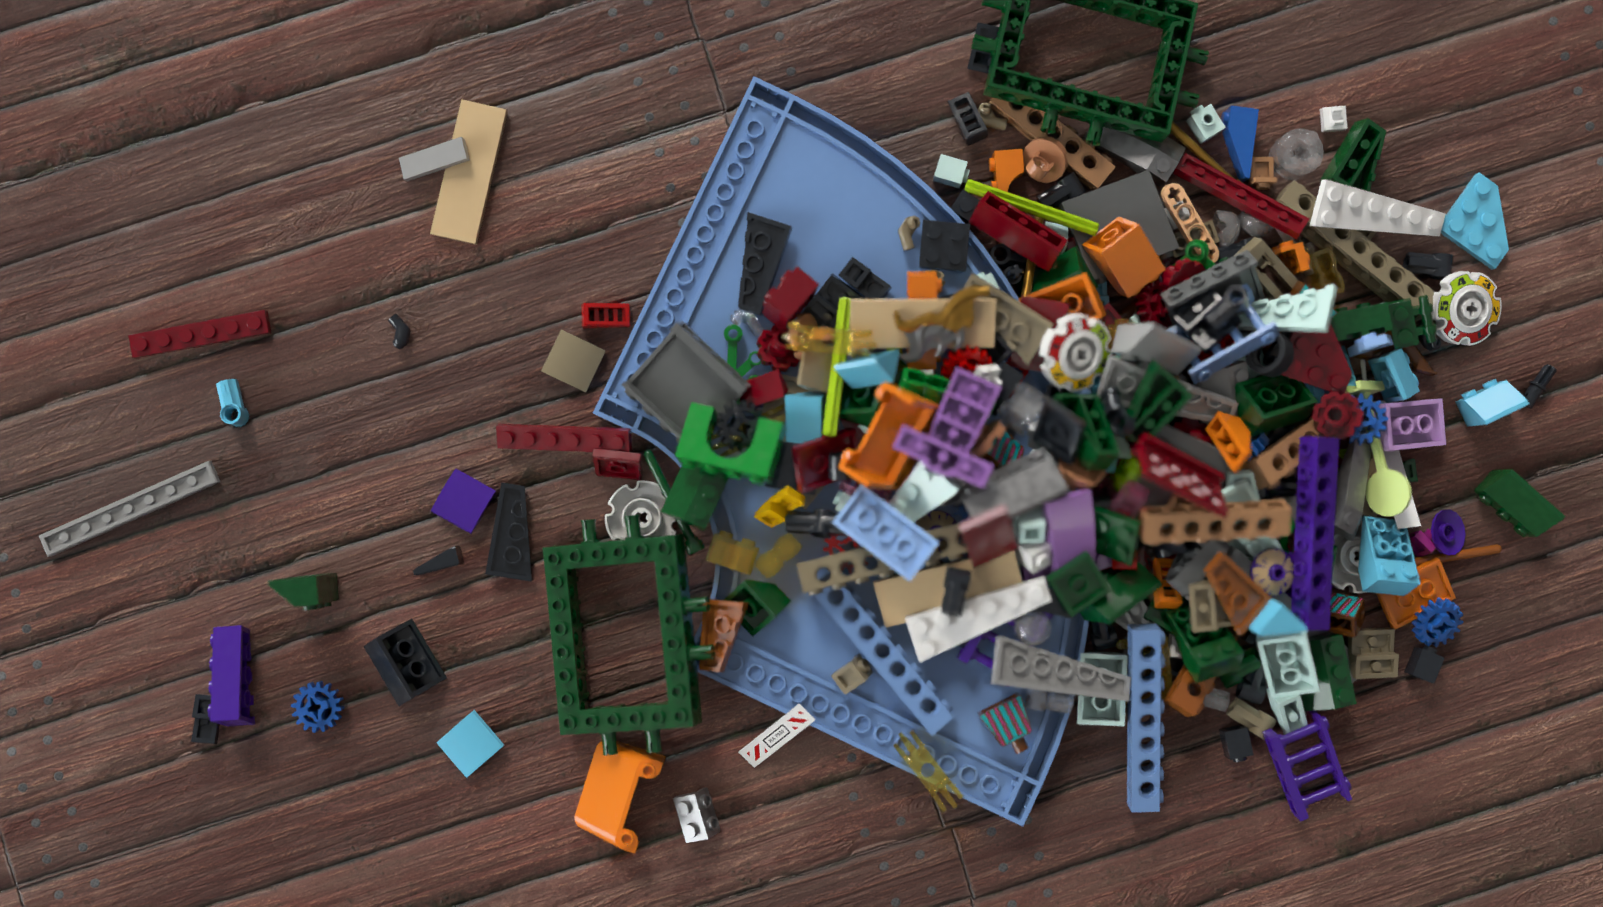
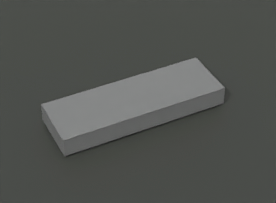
[399,137,470,181]

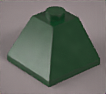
[724,579,791,637]

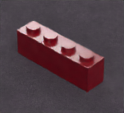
[969,191,1068,271]

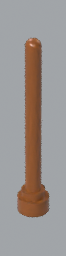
[1415,544,1502,567]

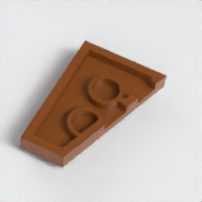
[1204,551,1272,635]
[699,599,748,672]

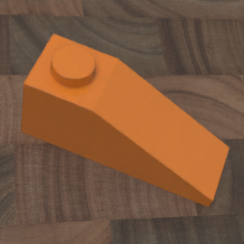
[1205,411,1250,473]

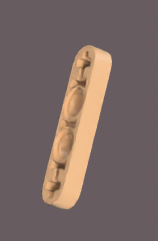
[1160,183,1219,263]

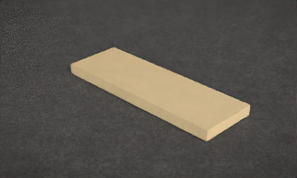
[430,99,508,245]
[850,299,996,348]
[873,551,1022,628]

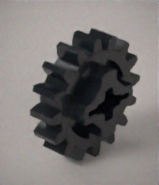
[715,399,767,452]

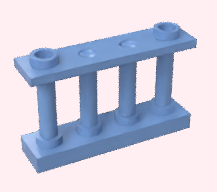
[1167,283,1279,385]

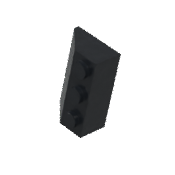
[363,619,447,706]

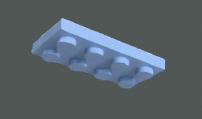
[832,484,940,582]

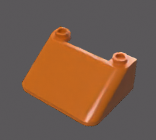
[838,382,940,490]
[575,741,666,853]

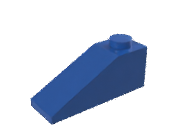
[1221,105,1259,182]

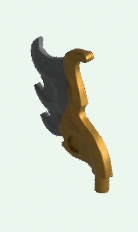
[893,285,989,362]

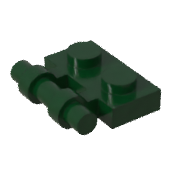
[1388,295,1437,349]

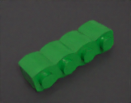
[898,368,996,425]

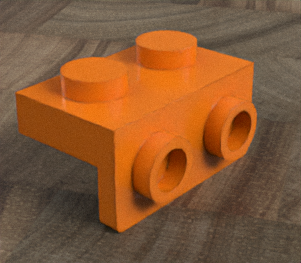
[1271,240,1310,276]

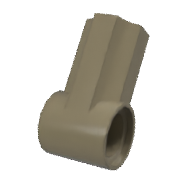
[1226,698,1277,740]

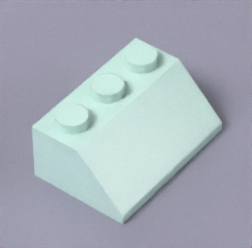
[1257,632,1320,698]
[1077,652,1128,726]

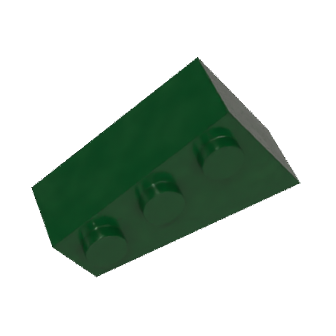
[1320,118,1386,192]
[1330,302,1393,342]
[1121,358,1193,443]
[1053,394,1120,471]

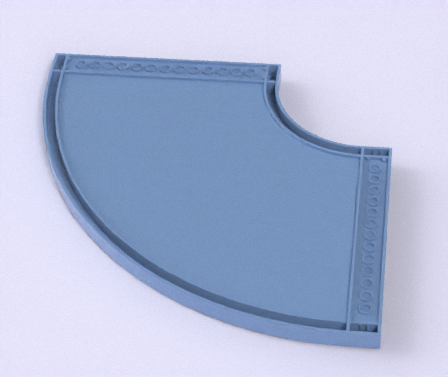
[593,76,1089,826]

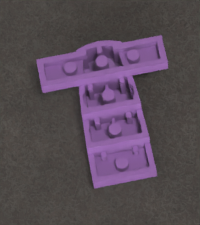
[893,367,1001,488]
[1020,488,1112,585]

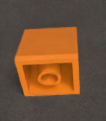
[1082,217,1166,298]

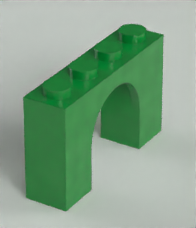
[675,402,786,485]

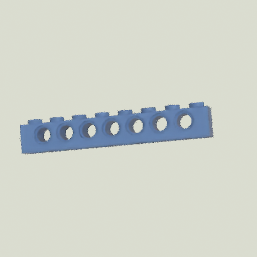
[814,570,954,736]
[1127,623,1165,812]

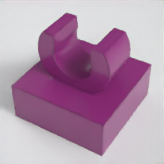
[1409,528,1436,557]

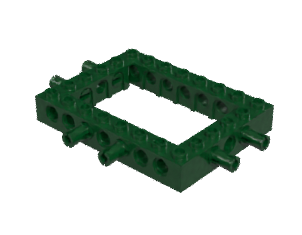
[971,0,1209,146]
[543,515,715,755]

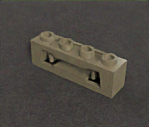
[1234,237,1298,301]

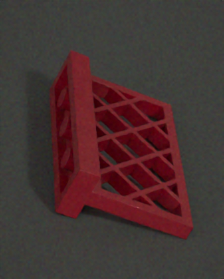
[1130,432,1228,518]

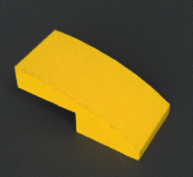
[754,486,805,528]

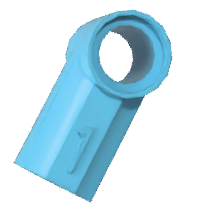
[216,379,249,427]

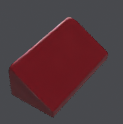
[740,369,789,407]

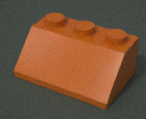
[1018,272,1106,320]

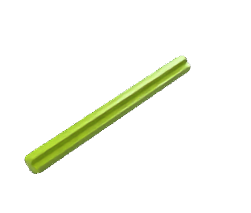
[964,179,1099,236]
[823,297,851,437]

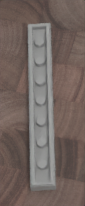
[39,461,220,557]

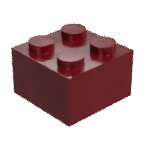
[762,266,819,330]

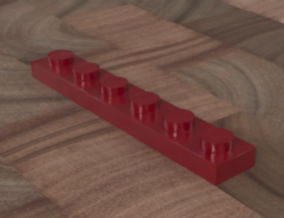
[1173,153,1310,240]
[128,310,271,359]
[496,424,632,453]

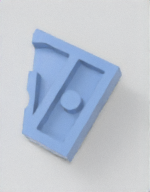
[1347,332,1393,357]

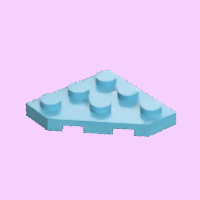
[1441,172,1509,270]

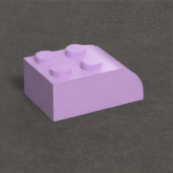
[1370,398,1446,451]

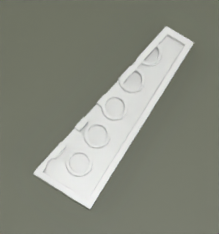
[1310,180,1446,236]
[905,576,1051,662]

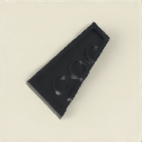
[738,212,792,316]
[485,482,532,582]

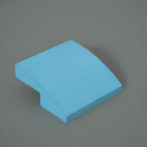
[436,710,504,778]

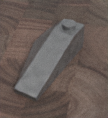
[1083,127,1185,187]
[1334,440,1372,541]

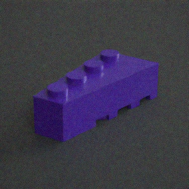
[208,625,255,726]

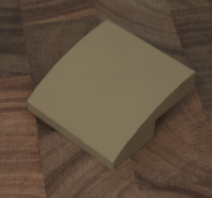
[541,330,605,392]
[797,339,848,395]
[1188,580,1233,632]
[1348,627,1399,679]

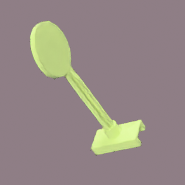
[1345,380,1412,516]

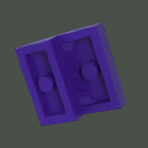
[431,468,496,534]

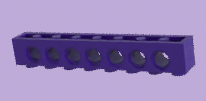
[1291,436,1339,630]

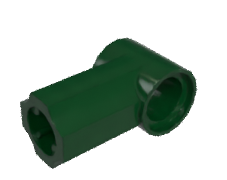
[1219,647,1263,689]

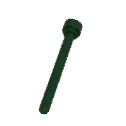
[644,450,706,556]

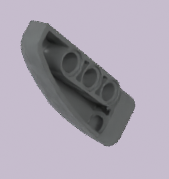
[1166,539,1292,612]

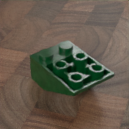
[1166,604,1244,684]

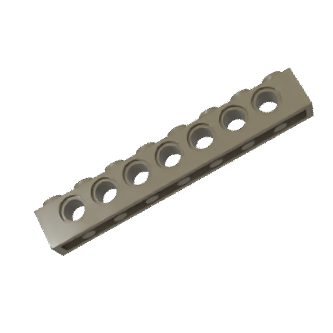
[1275,180,1434,322]
[797,521,967,596]

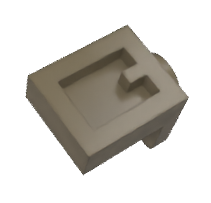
[831,654,873,695]

